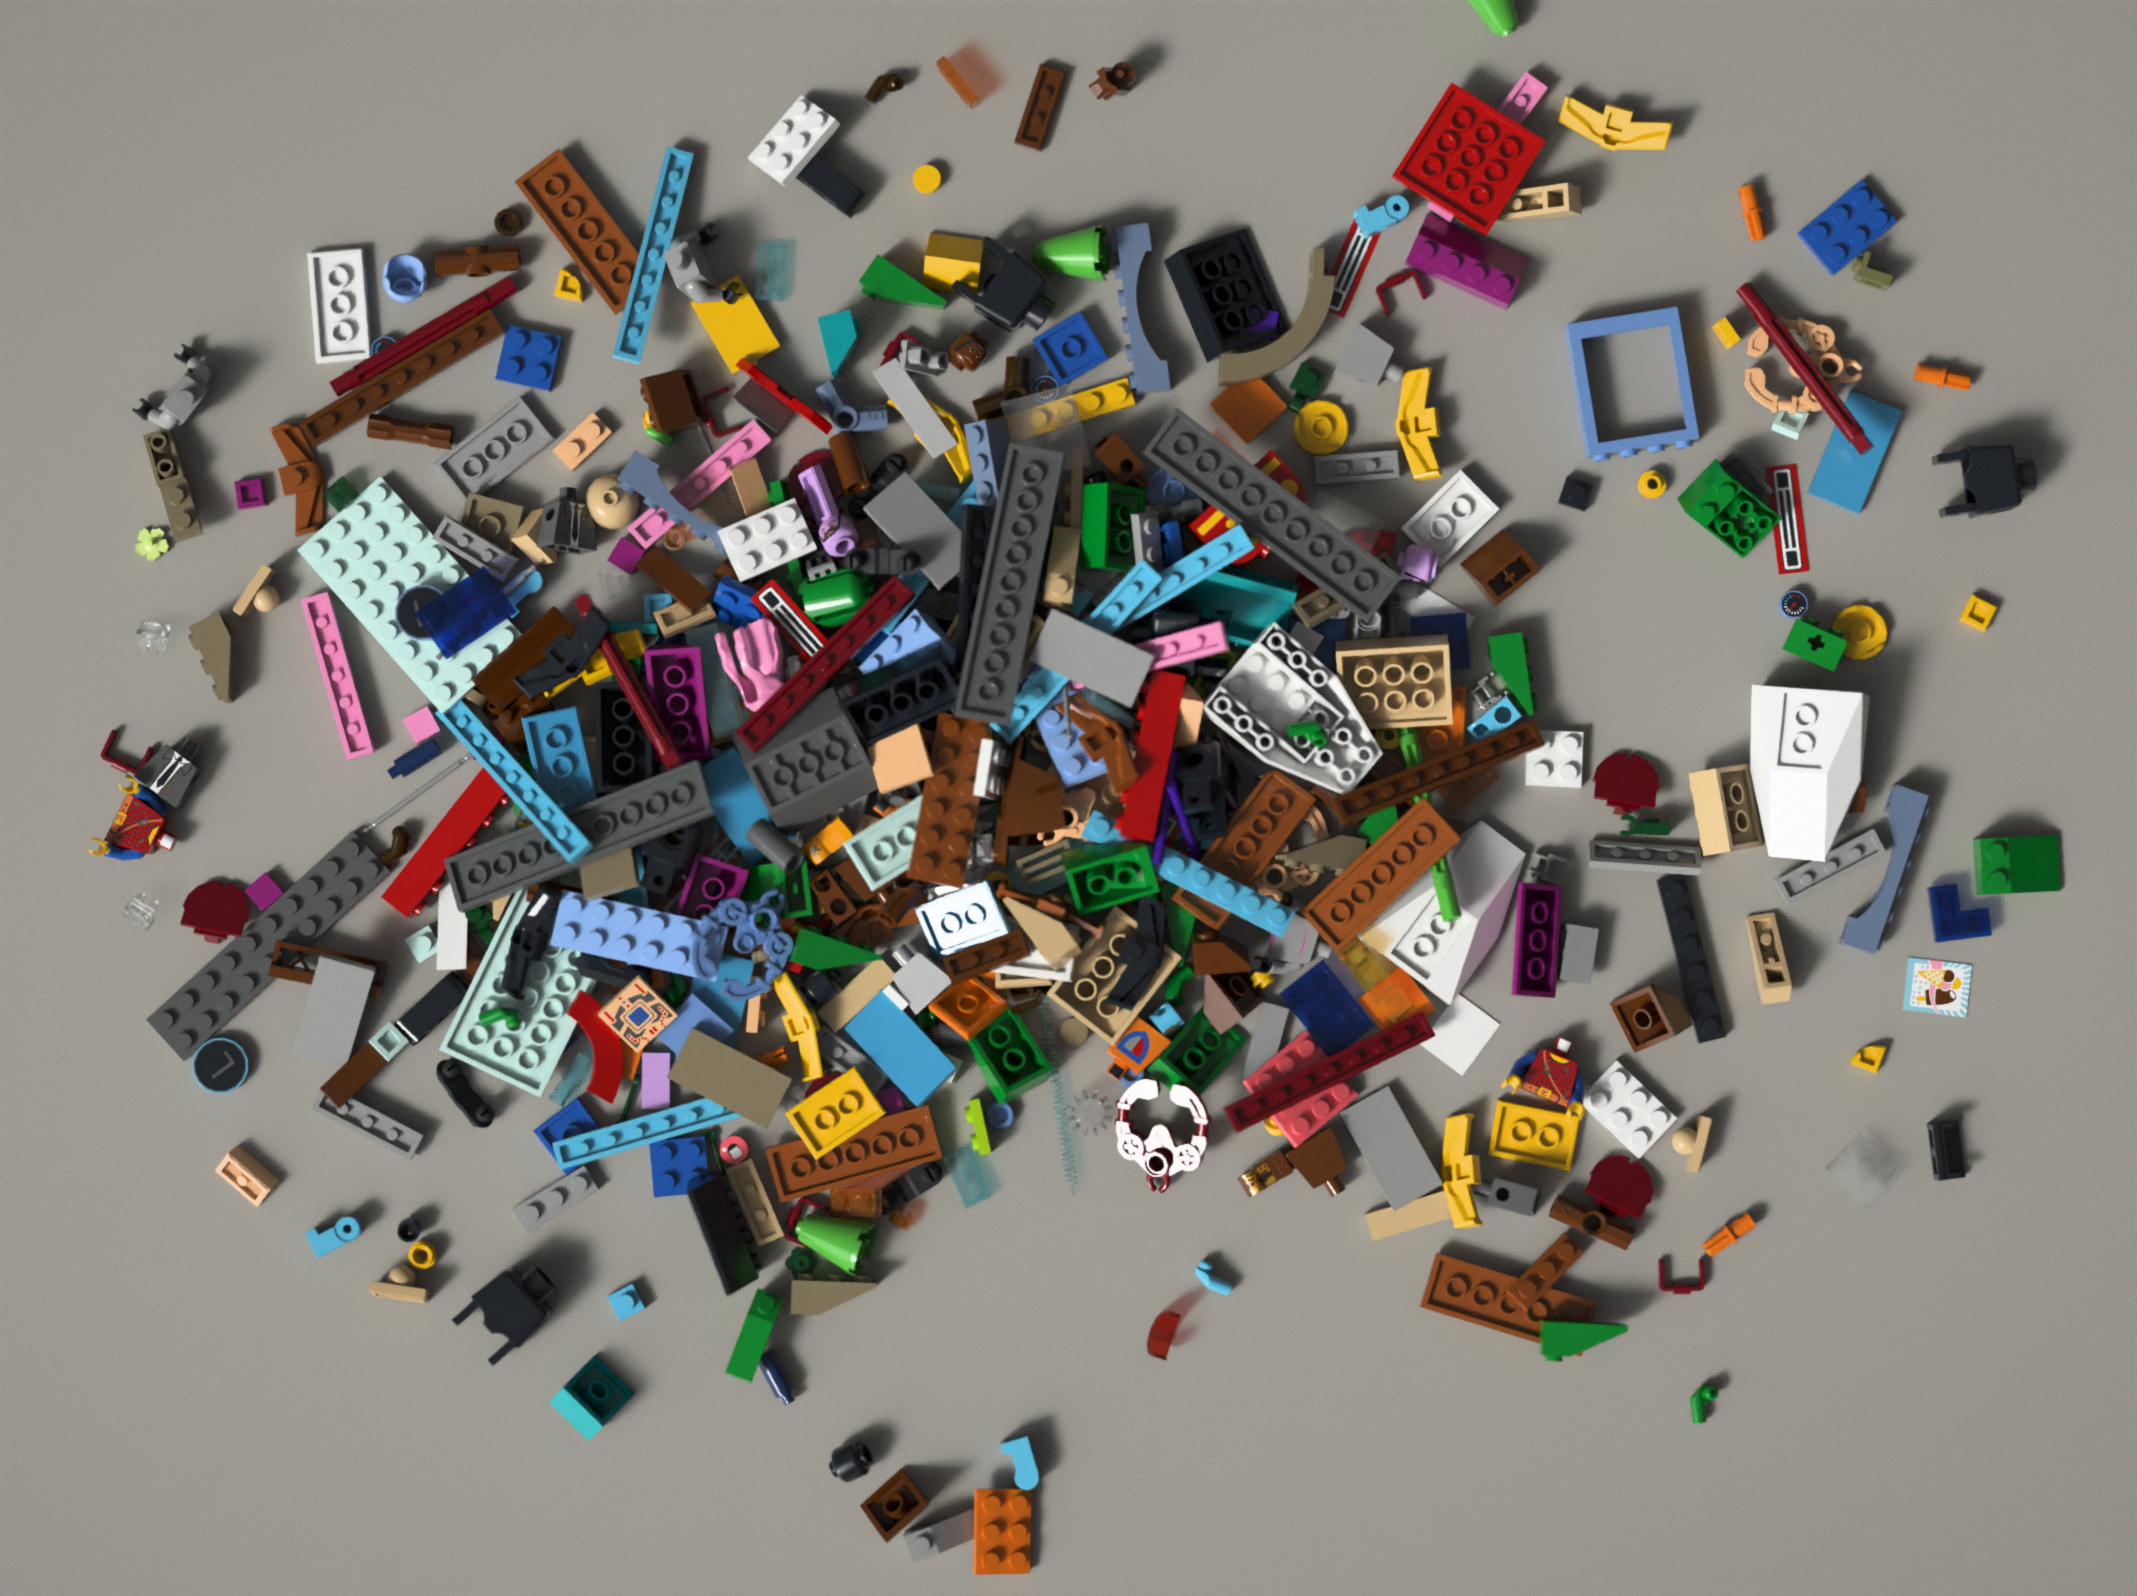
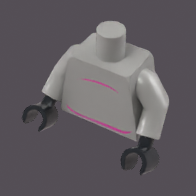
[664,223,743,305]
[132,344,212,429]
[1253,889,1332,975]

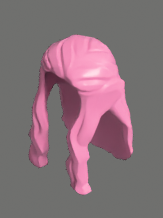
[715,618,784,712]

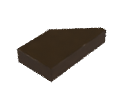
[1004,980,1055,1015]

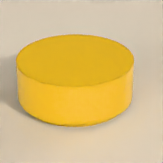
[913,165,941,194]

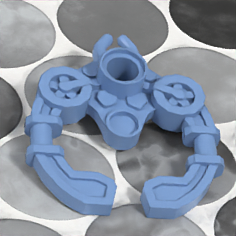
[690,888,793,1001]

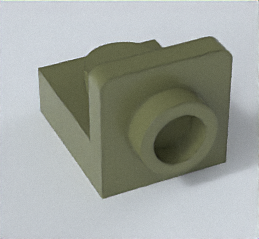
[1851,250,1893,291]

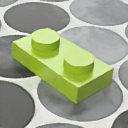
[964,1098,992,1156]

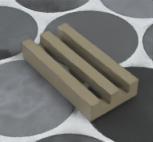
[1015,838,1072,886]

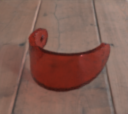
[1147,1310,1181,1361]

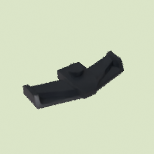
[511,604,611,700]
[500,885,563,1001]
[1104,896,1167,1011]

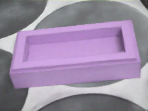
[798,464,839,527]
[641,1052,671,1109]

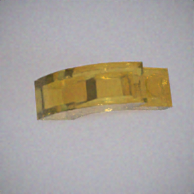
[1335,936,1414,1023]

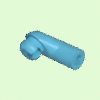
[1195,1260,1232,1295]

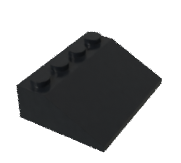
[1164,228,1289,363]

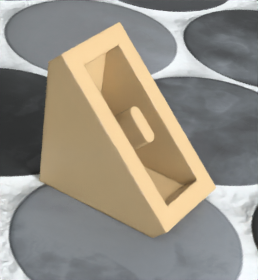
[511,508,557,566]

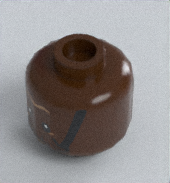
[948,330,989,372]

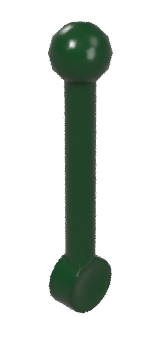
[615,1074,641,1124]
[705,1130,730,1180]

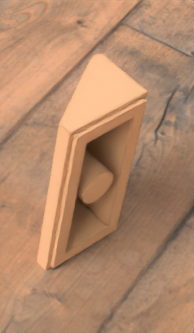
[729,457,772,518]
[1174,684,1203,746]
[215,1145,279,1207]

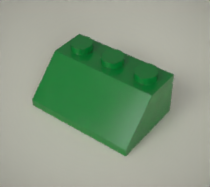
[1080,482,1146,573]

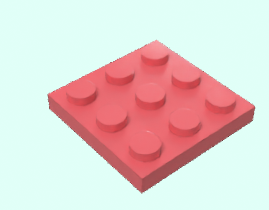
[1242,1030,1359,1148]

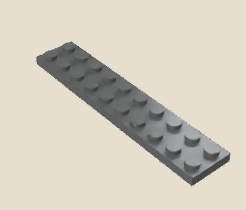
[1143,408,1402,623]
[954,443,1065,726]
[443,760,716,913]
[146,831,392,1061]

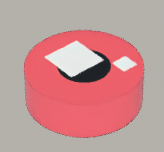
[720,1136,749,1164]

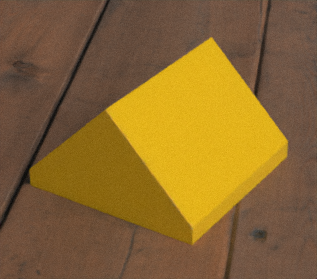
[922,233,984,293]

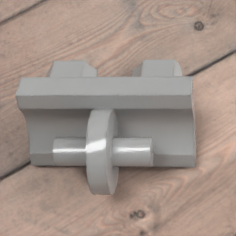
[899,340,949,376]

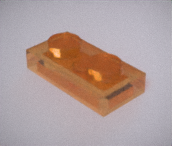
[830,1187,882,1217]

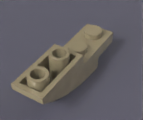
[143,429,204,542]

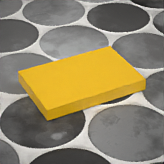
[691,275,781,375]
[785,1066,887,1160]
[1487,1100,1580,1171]

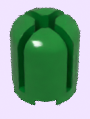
[797,567,877,630]

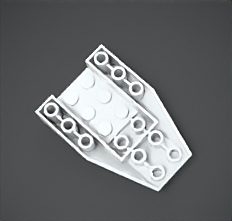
[1202,622,1383,794]
[1750,685,1870,861]
[1359,820,1526,1005]

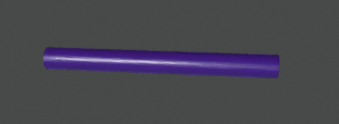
[1152,751,1178,865]
[1166,781,1202,862]

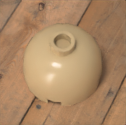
[585,474,641,530]

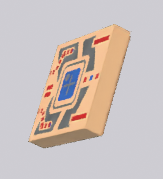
[598,975,678,1053]

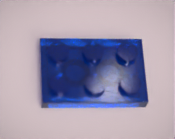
[414,566,516,660]
[1279,959,1375,1057]

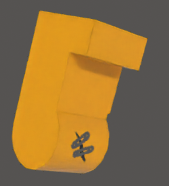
[800,814,855,866]

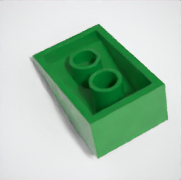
[1973,835,2061,895]
[1060,843,1160,916]
[967,1001,1053,1106]
[1147,1005,1248,1095]

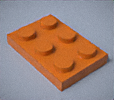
[973,1488,1031,1575]

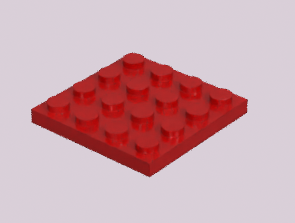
[1392,82,1546,236]

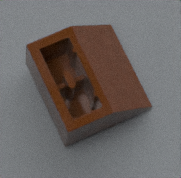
[640,369,707,434]
[1459,529,1541,607]
[482,692,557,755]

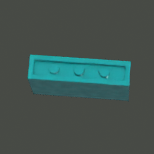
[1179,565,1299,647]

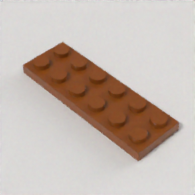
[515,149,639,315]
[906,713,993,889]
[1172,770,1316,932]
[1300,797,1462,953]
[765,1103,943,1203]
[1420,1253,1598,1357]

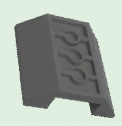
[732,686,879,836]

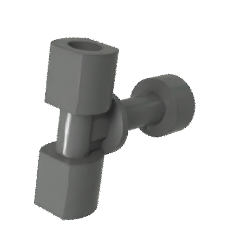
[1145,497,1203,557]
[1380,581,1418,638]

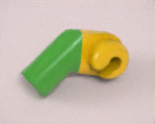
[643,409,675,447]

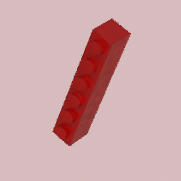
[1115,670,1186,844]
[381,767,512,918]

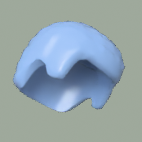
[382,254,427,303]

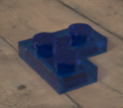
[1927,884,1992,943]

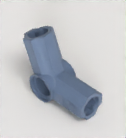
[815,379,888,434]

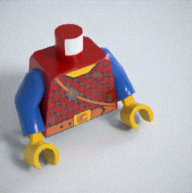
[88,775,178,861]
[1501,1037,1585,1121]

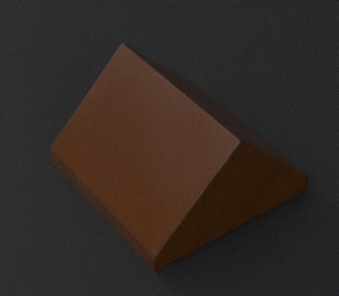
[860,1468,931,1543]

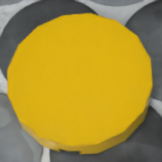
[1293,400,1349,456]
[1831,605,1887,661]

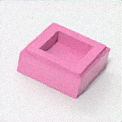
[403,706,441,744]

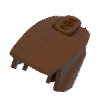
[993,731,1068,867]

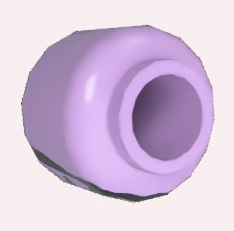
[819,515,859,557]
[1397,544,1439,583]

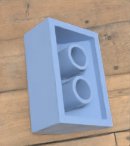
[859,609,957,675]

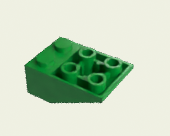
[1677,458,1782,558]
[740,859,815,922]

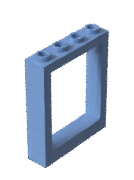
[1564,307,1699,462]

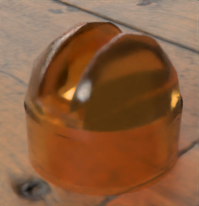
[663,527,686,550]
[888,1207,913,1231]

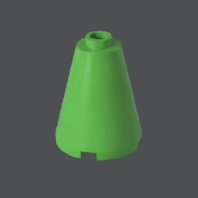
[1467,0,1519,37]
[1032,225,1110,281]
[796,1214,877,1276]

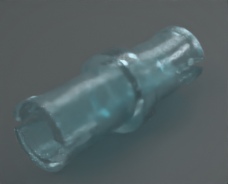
[549,1050,593,1107]

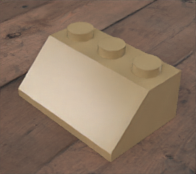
[1689,763,1763,856]

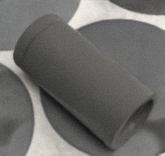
[746,818,805,874]

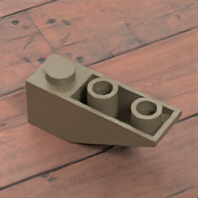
[188,612,236,704]
[1275,835,1367,876]
[791,1273,877,1315]

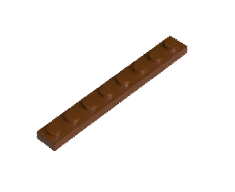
[299,308,505,448]
[1331,720,1545,827]

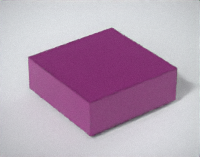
[234,478,267,510]
[607,537,646,576]
[244,872,285,912]

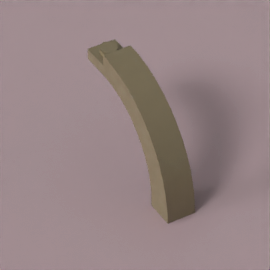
[1218,247,1335,386]

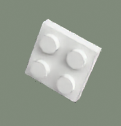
[1525,730,1583,788]

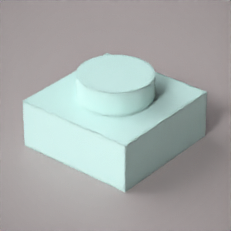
[1771,411,1809,440]
[405,925,438,964]
[369,1021,409,1062]

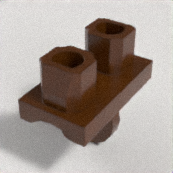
[1089,62,1136,100]

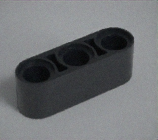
[796,155,868,218]
[394,971,469,1046]

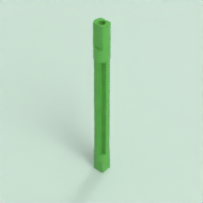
[1396,727,1462,923]

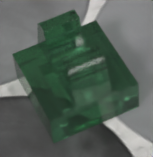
[322,475,360,513]

